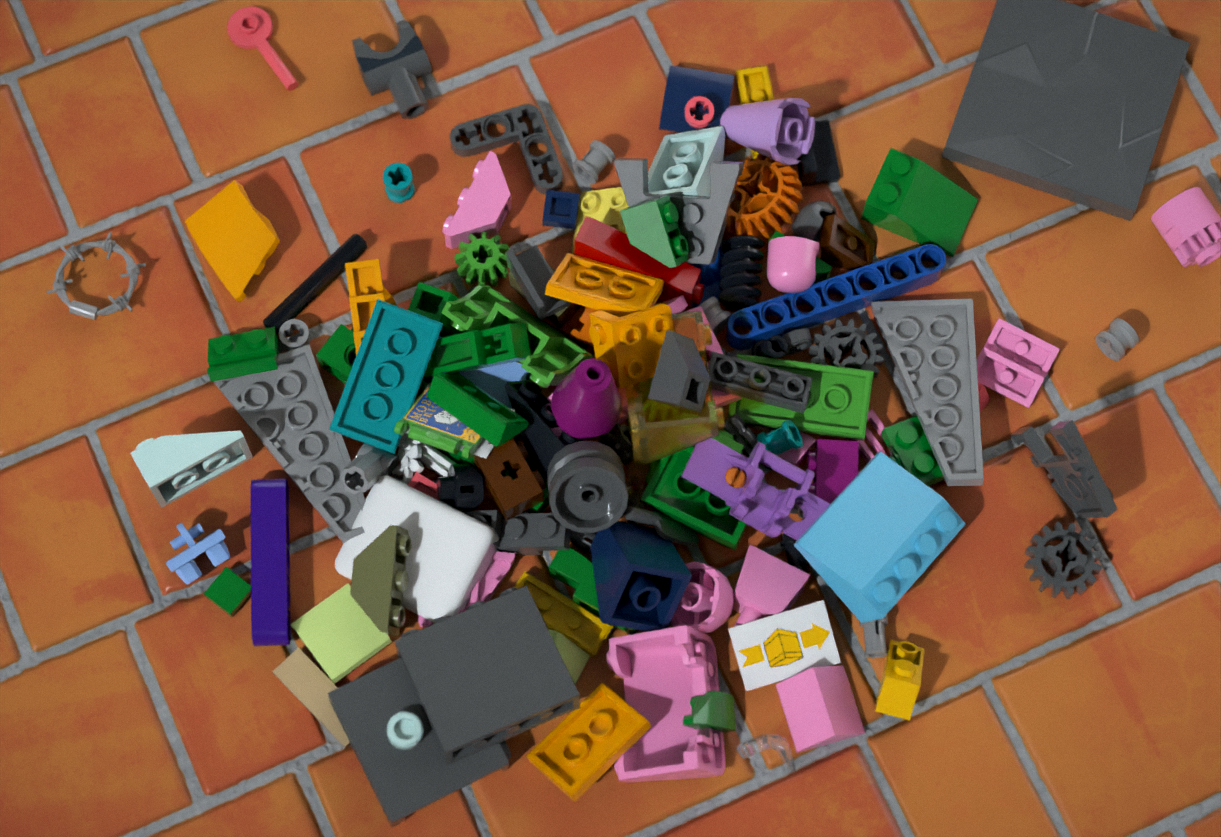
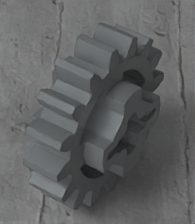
[809,319,883,378]
[1024,522,1102,599]

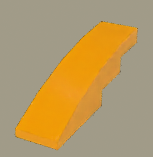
[345,259,385,355]

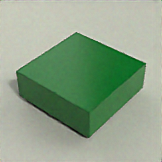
[203,567,251,617]

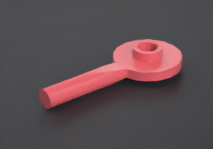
[227,7,298,91]

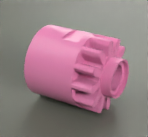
[1151,187,1221,268]

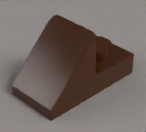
[819,214,876,270]

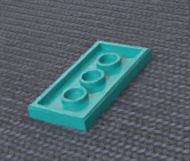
[329,299,443,454]

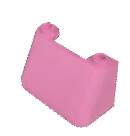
[607,625,725,783]

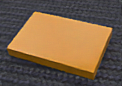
[545,253,664,317]
[526,682,652,802]

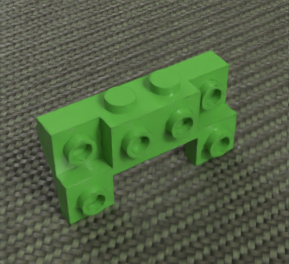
[441,284,594,388]

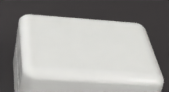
[335,475,499,623]

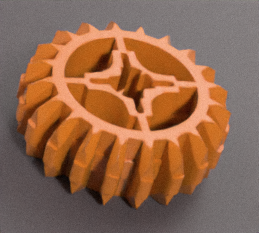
[726,153,803,239]

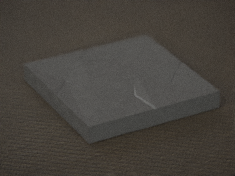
[942,0,1190,221]

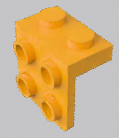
[589,303,674,389]

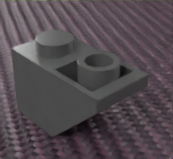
[648,330,710,413]

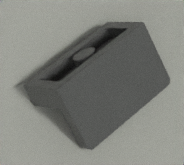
[505,245,570,321]

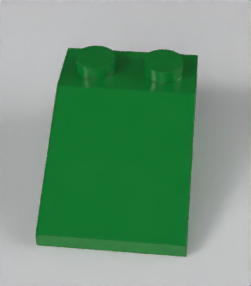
[861,148,978,258]
[641,437,766,551]

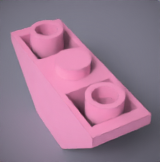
[442,151,512,249]

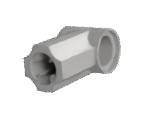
[340,443,399,495]

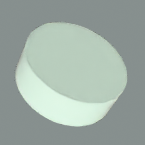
[387,711,423,750]

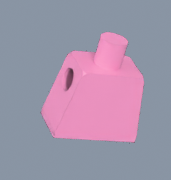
[733,545,810,626]

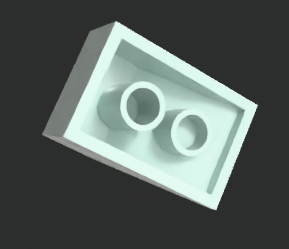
[648,126,726,196]
[130,430,253,508]

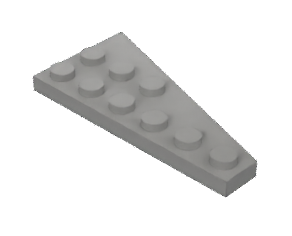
[871,299,984,486]
[213,344,365,544]

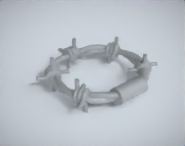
[46,232,146,320]

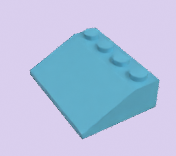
[793,452,966,623]

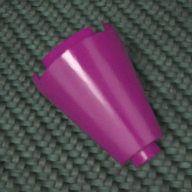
[551,359,622,440]

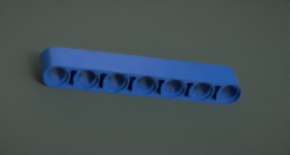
[726,244,946,350]

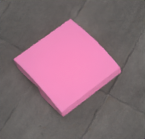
[977,318,1060,408]

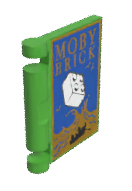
[394,387,484,459]

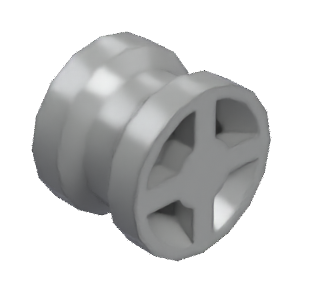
[698,296,731,336]
[1095,318,1139,361]

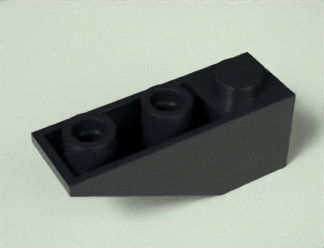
[505,380,585,479]

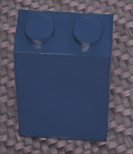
[590,521,692,632]

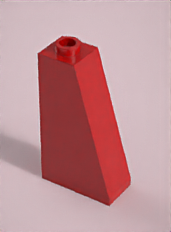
[574,216,705,313]

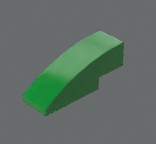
[424,323,531,378]
[549,547,638,635]

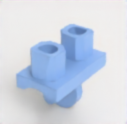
[165,522,231,585]

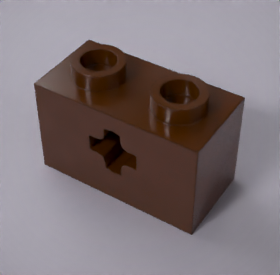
[473,438,546,521]

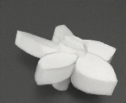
[392,445,424,485]

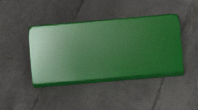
[427,372,529,446]

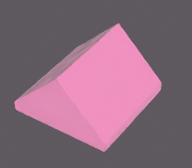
[776,665,865,753]

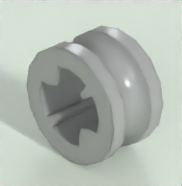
[279,319,311,351]

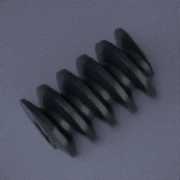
[718,236,765,311]

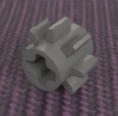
[597,423,639,466]

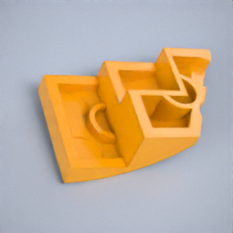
[184,180,280,303]

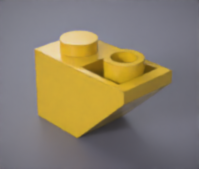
[875,640,925,721]

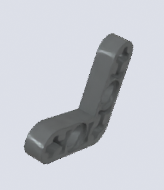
[450,104,563,195]

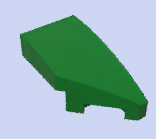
[683,691,736,733]

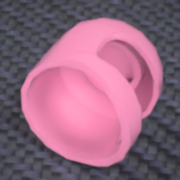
[767,236,819,293]

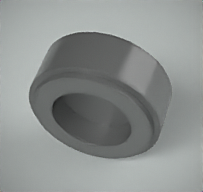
[782,328,813,355]

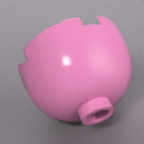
[671,561,734,633]

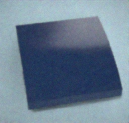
[659,65,734,133]

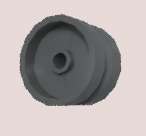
[547,441,628,533]

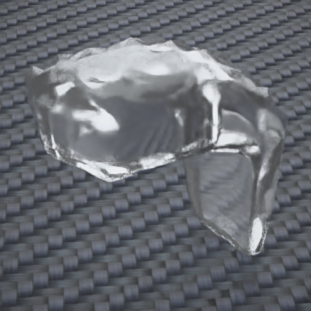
[736,733,796,773]

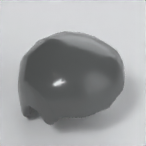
[792,200,837,242]

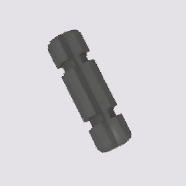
[722,414,772,474]

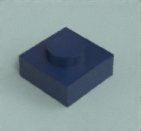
[542,190,580,229]

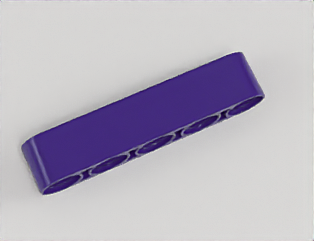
[251,478,291,647]

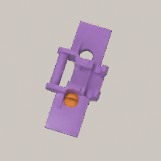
[681,433,830,540]

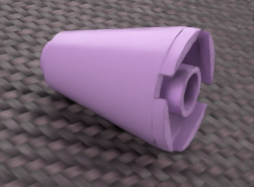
[720,97,815,165]

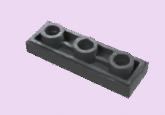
[707,351,813,413]

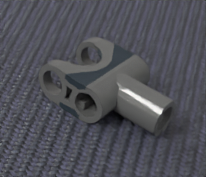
[352,20,432,119]

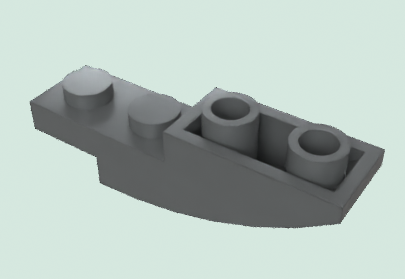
[461,510,571,555]

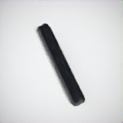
[263,233,367,334]

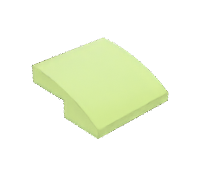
[290,583,392,684]

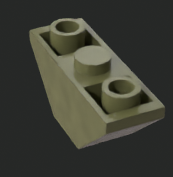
[350,525,412,636]

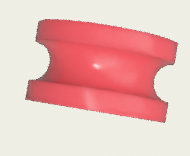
[684,96,714,129]

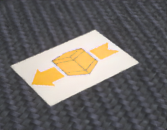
[728,600,841,691]

